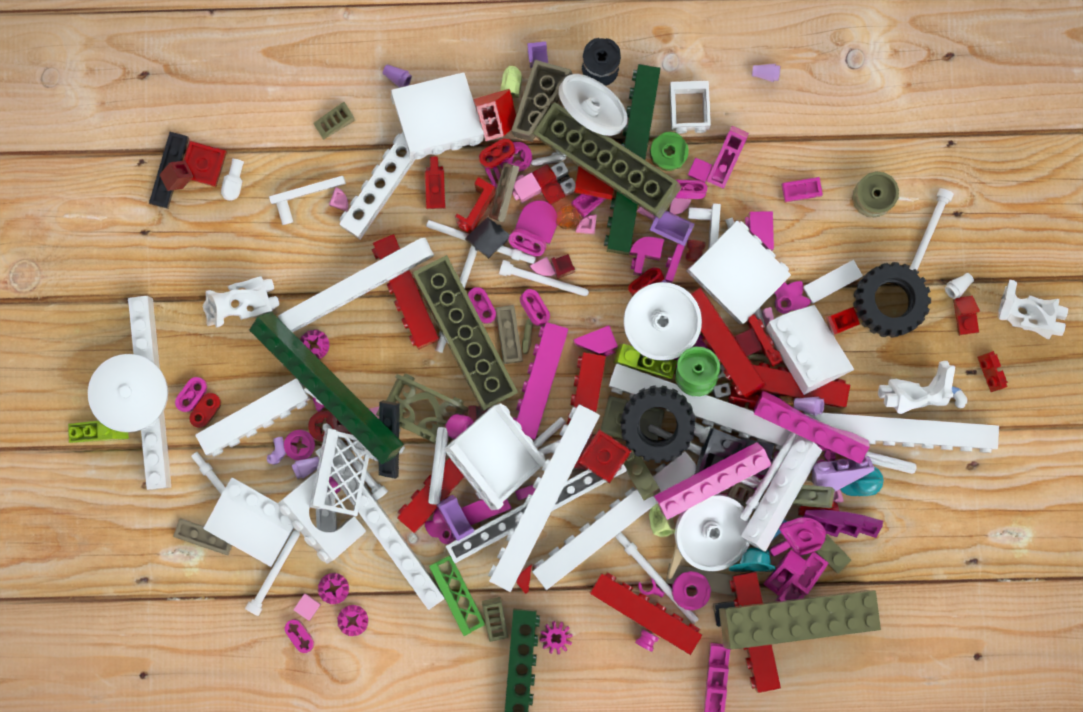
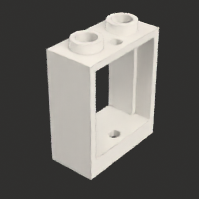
[669,81,711,134]

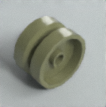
[852,171,899,218]

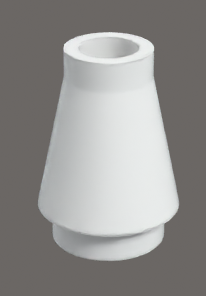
[945,273,974,299]

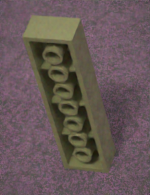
[533,102,682,219]
[412,255,518,411]
[719,590,881,650]

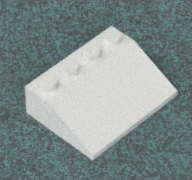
[765,305,854,395]
[203,478,294,567]

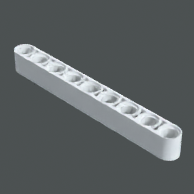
[278,238,434,333]

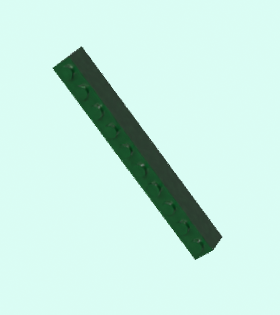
[604,64,661,256]
[249,312,404,464]

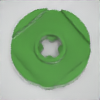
[650,132,689,171]

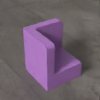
[527,42,548,68]

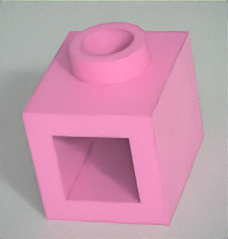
[512,173,541,203]

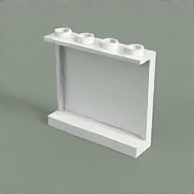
[391,73,484,159]
[686,221,791,324]
[443,404,546,510]

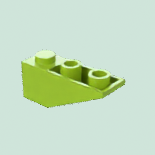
[613,344,677,379]
[68,421,129,443]

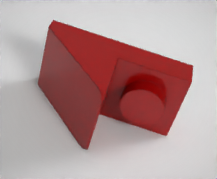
[532,164,565,205]
[953,295,980,336]
[825,306,860,335]
[516,564,532,594]

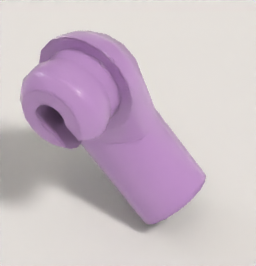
[267,437,286,465]

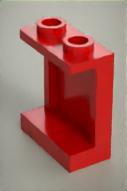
[455,177,496,232]

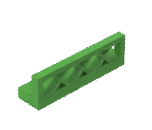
[429,556,486,636]

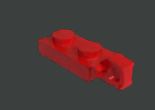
[425,156,446,210]
[747,314,782,366]

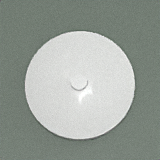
[559,74,627,136]
[623,282,702,360]
[88,354,168,432]
[675,494,750,571]

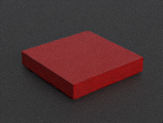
[184,141,227,187]
[574,166,614,200]
[577,429,632,484]

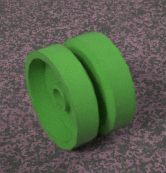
[675,347,720,397]

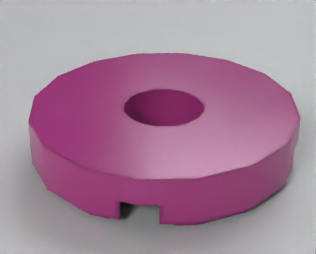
[672,571,711,611]

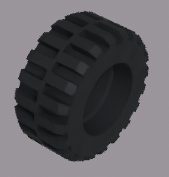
[853,262,931,338]
[621,385,695,463]

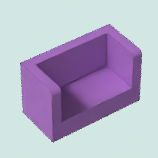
[650,211,694,246]
[437,495,474,541]

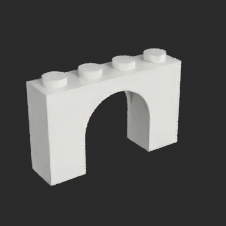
[277,472,366,564]

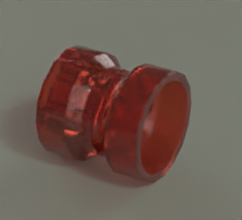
[685,240,706,262]

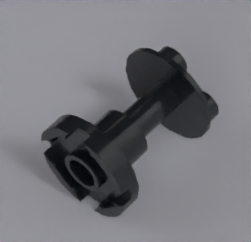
[582,38,621,86]

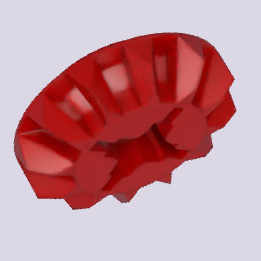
[308,411,334,441]

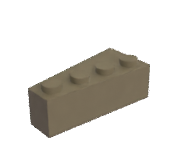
[512,60,572,142]

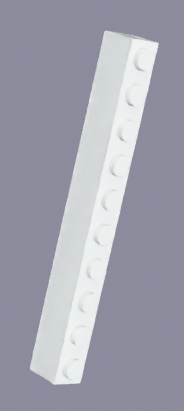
[128,296,172,490]
[608,364,791,451]
[488,405,600,592]
[803,412,999,453]
[315,447,445,610]
[532,452,697,590]
[446,464,627,563]

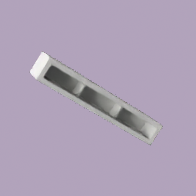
[195,378,311,457]
[741,435,822,551]

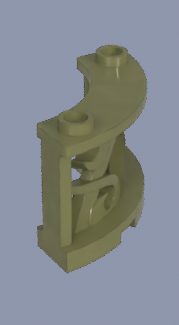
[376,373,469,446]

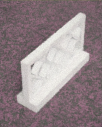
[309,429,370,516]

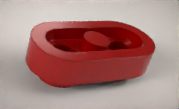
[479,138,515,169]
[628,267,664,297]
[189,393,221,428]

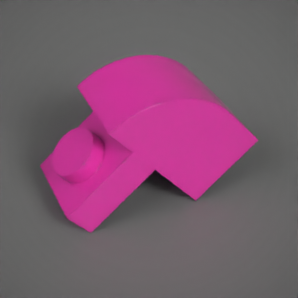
[629,237,664,276]

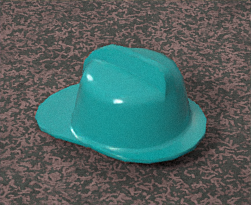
[840,466,884,496]
[729,548,776,572]

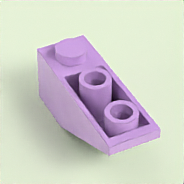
[812,456,874,491]

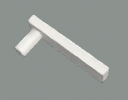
[269,176,346,225]
[688,204,721,249]

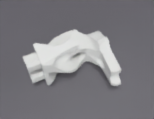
[202,276,279,328]
[998,280,1068,339]
[878,361,955,414]

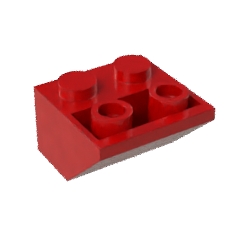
[473,89,517,141]

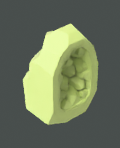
[500,66,522,97]
[649,504,676,537]

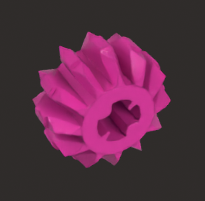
[540,621,573,655]

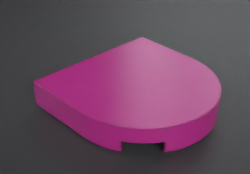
[515,201,558,245]
[779,518,826,556]

